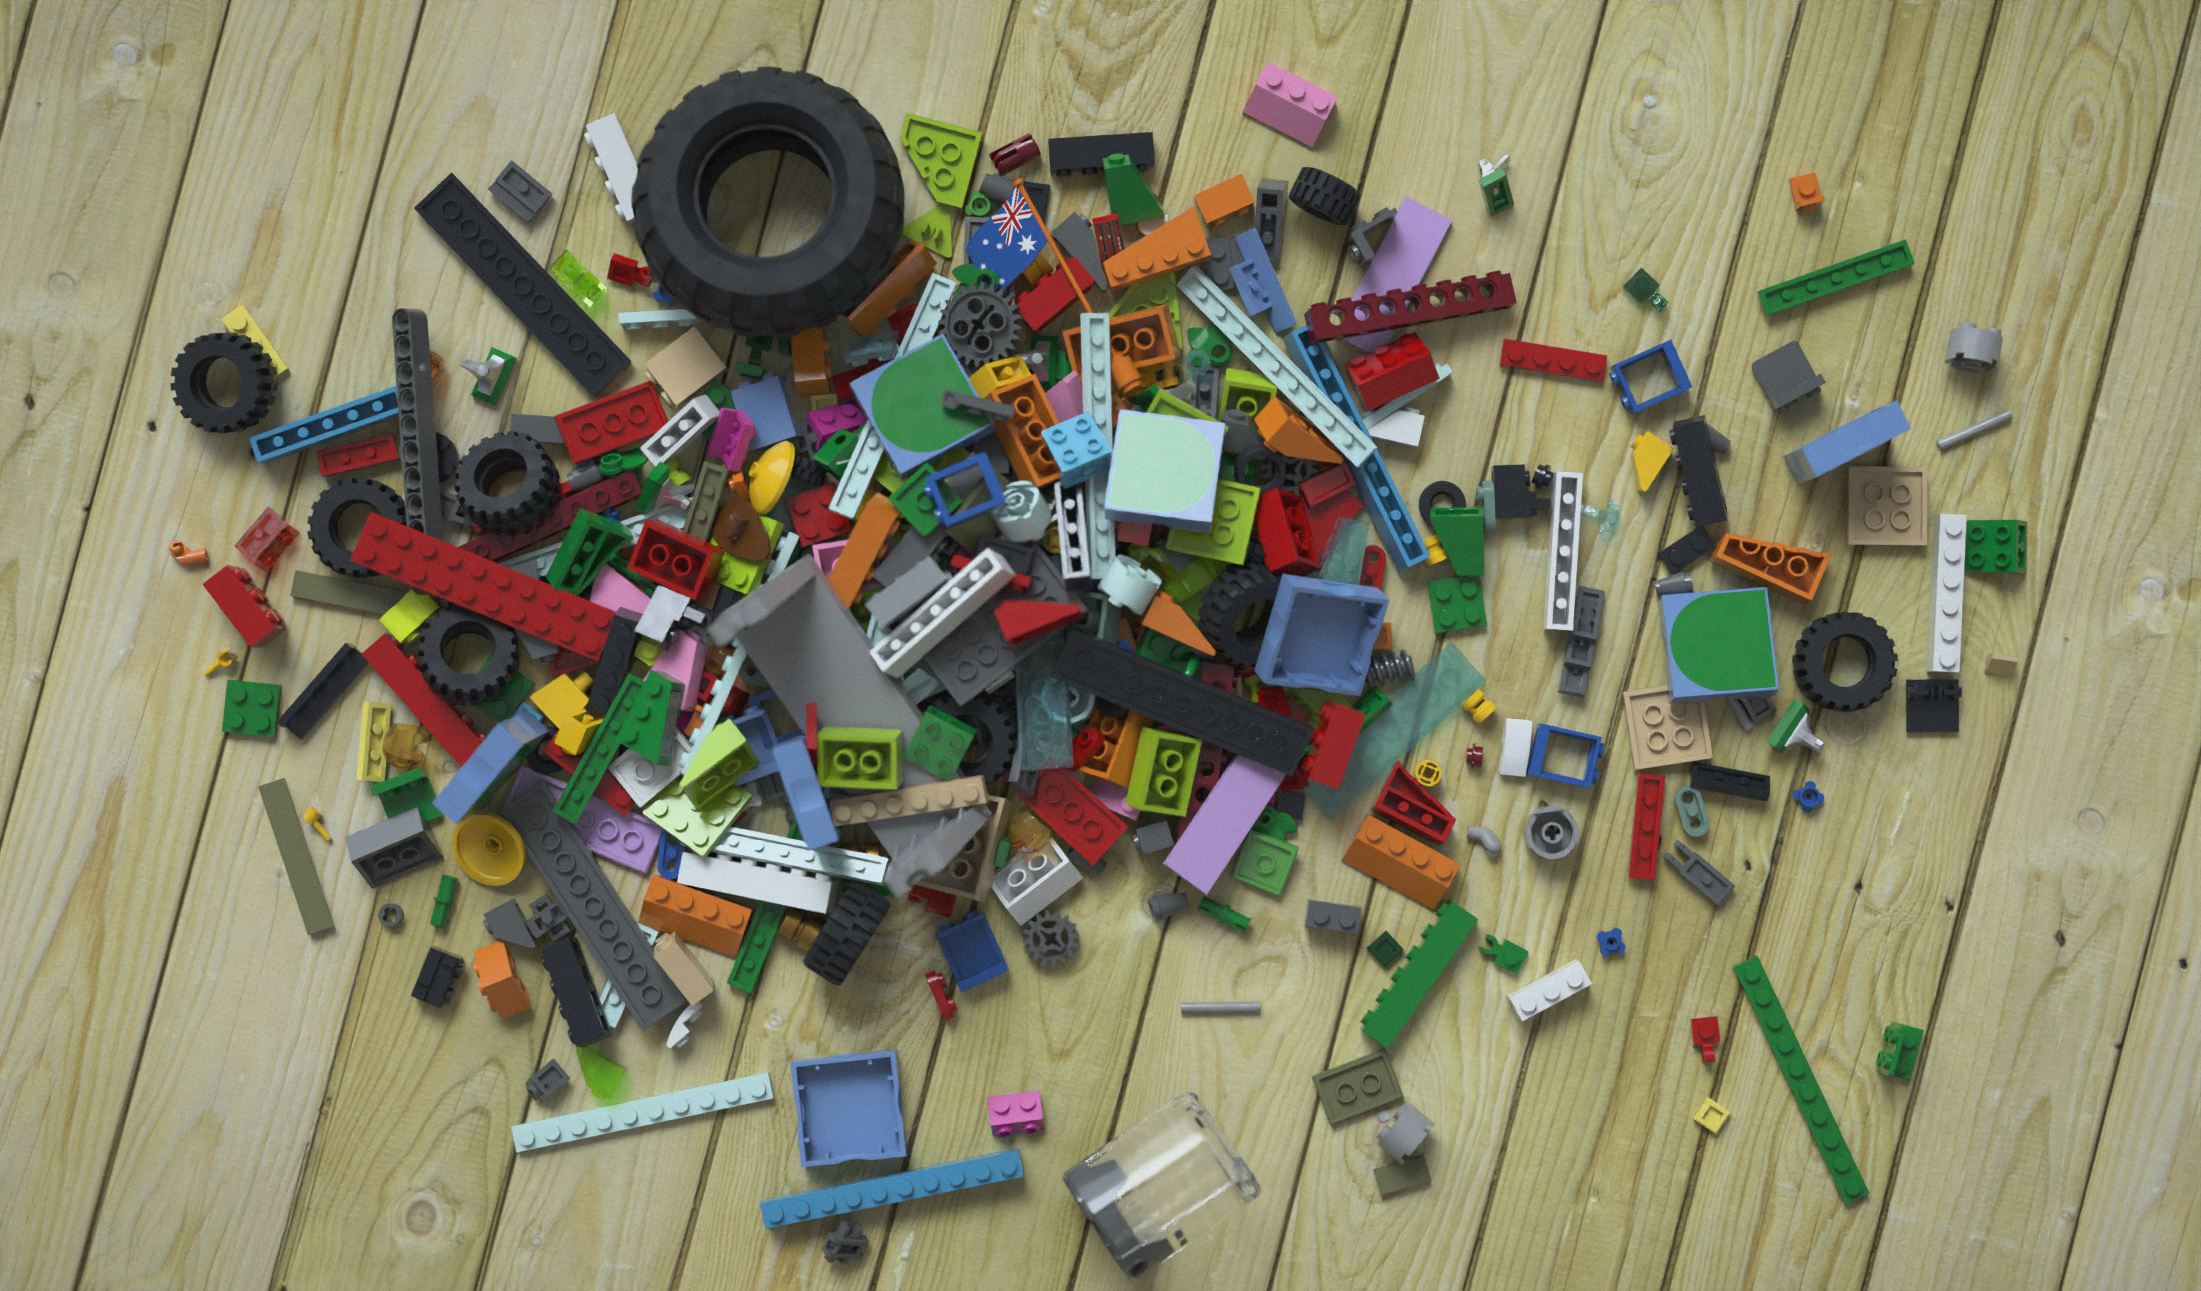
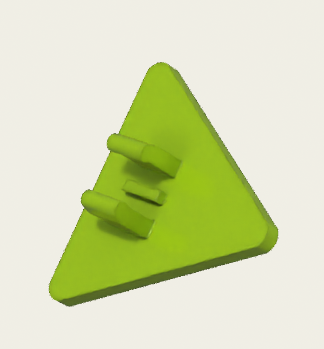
[902,204,952,258]

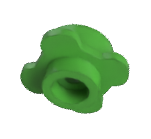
[965,191,995,217]

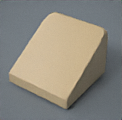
[1984,653,2018,677]

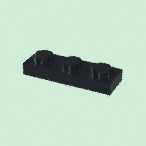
[1690,762,1770,802]

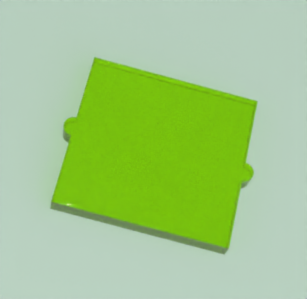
[1128,545,1184,582]

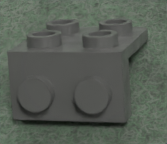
[1347,207,1398,268]
[1751,341,1826,411]

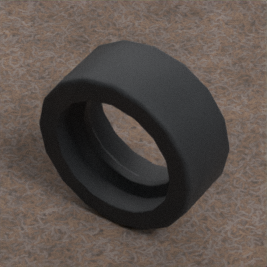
[1233,444,1286,495]

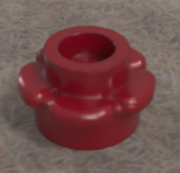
[1466,743,1483,769]

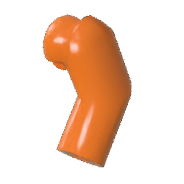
[169,540,208,566]

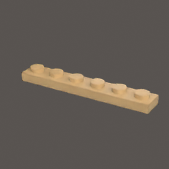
[829,775,989,826]

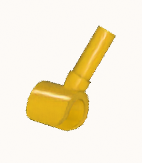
[203,647,238,677]
[304,806,332,842]

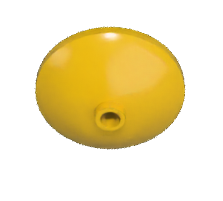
[749,440,795,515]
[452,812,526,886]

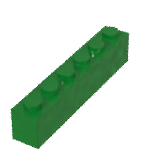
[1360,900,1478,1048]

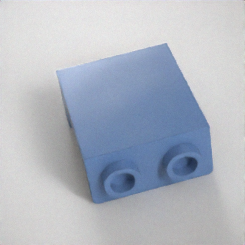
[731,372,804,452]
[715,705,779,786]

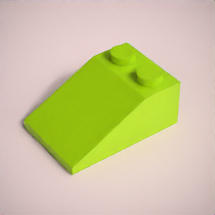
[1218,368,1277,459]
[679,719,760,810]

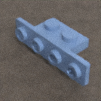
[1229,228,1296,332]

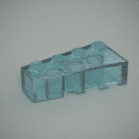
[1313,516,1370,585]

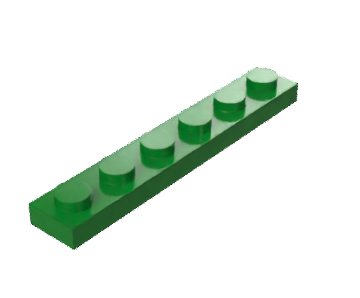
[1757,239,1915,316]
[553,673,645,824]

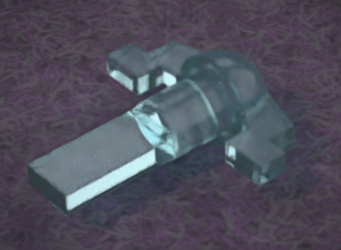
[1581,499,1620,535]

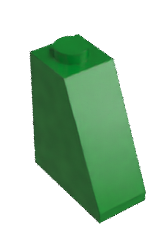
[1103,154,1165,225]
[1430,507,1485,579]

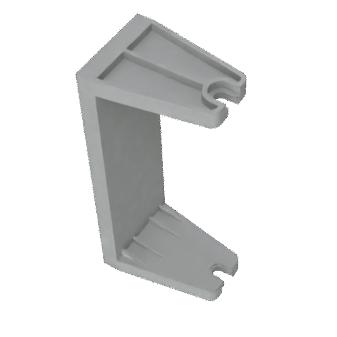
[707,553,992,897]

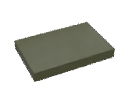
[943,468,1011,557]
[1312,1048,1404,1126]

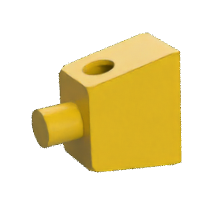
[529,671,595,729]

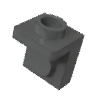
[525,1058,570,1103]

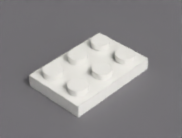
[608,726,692,808]

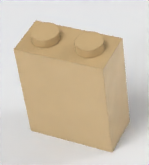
[645,326,728,407]
[654,931,713,1006]

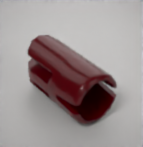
[989,133,1041,176]

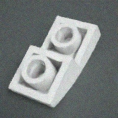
[1498,718,1532,777]
[666,1000,705,1049]

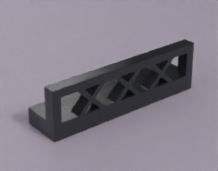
[277,643,369,739]

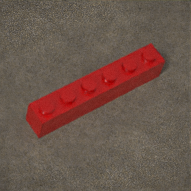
[361,633,487,767]

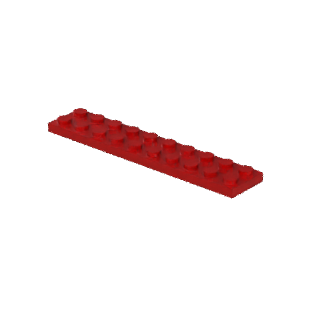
[350,512,616,662]

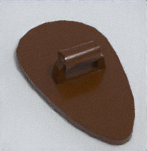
[712,497,771,562]

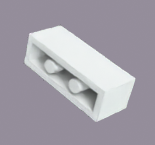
[640,394,720,467]
[1507,959,1592,1021]

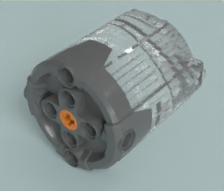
[1063,1092,1261,1280]

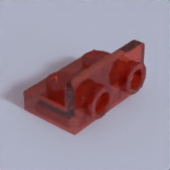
[234,507,299,571]

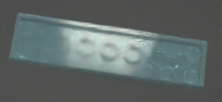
[1015,555,1073,771]
[1303,642,1486,820]

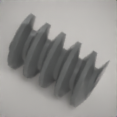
[1363,649,1415,690]

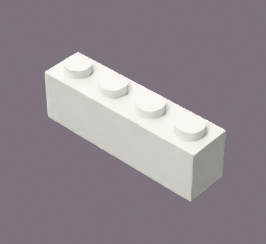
[585,113,637,224]

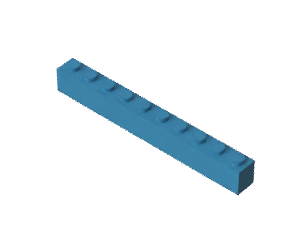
[1283,325,1431,572]
[760,1147,1024,1229]

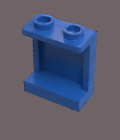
[935,910,1009,992]

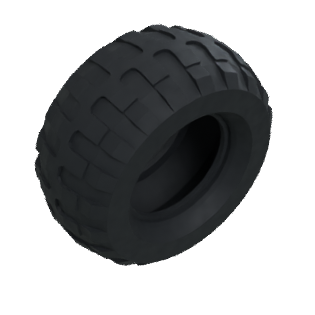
[631,66,905,338]

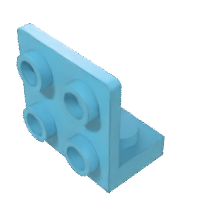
[1041,412,1112,489]

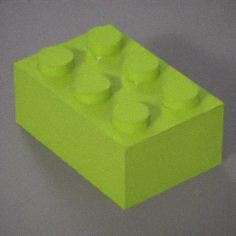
[817,726,903,790]
[1126,726,1202,817]

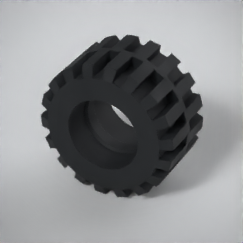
[1288,167,1361,225]

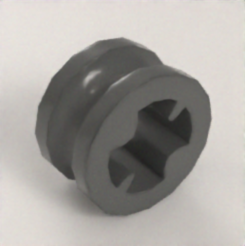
[378,903,404,927]

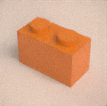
[1193,174,1255,228]

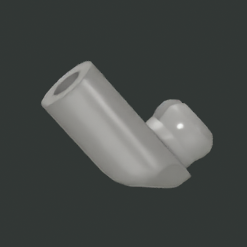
[1466,825,1501,857]

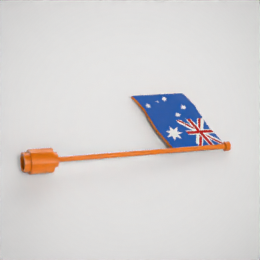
[965,178,1142,394]

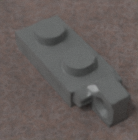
[941,389,1017,423]

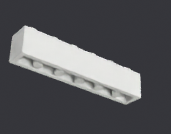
[1543,471,1583,631]
[1927,514,1967,673]
[870,548,1016,678]
[677,851,839,914]

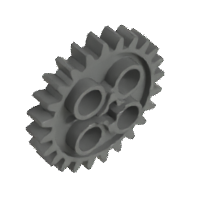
[938,282,1024,367]

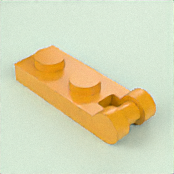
[1111,360,1179,398]

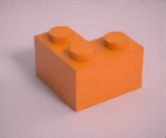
[473,940,531,1020]

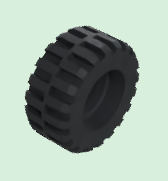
[170,332,278,433]
[454,431,561,536]
[307,477,407,578]
[1198,563,1282,668]
[417,603,520,706]
[1792,612,1898,712]
[924,692,1020,786]
[803,881,891,985]

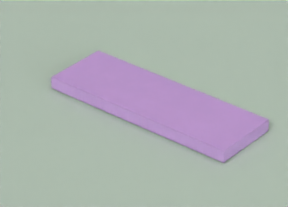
[1339,196,1452,353]
[1163,754,1286,895]
[501,765,664,874]

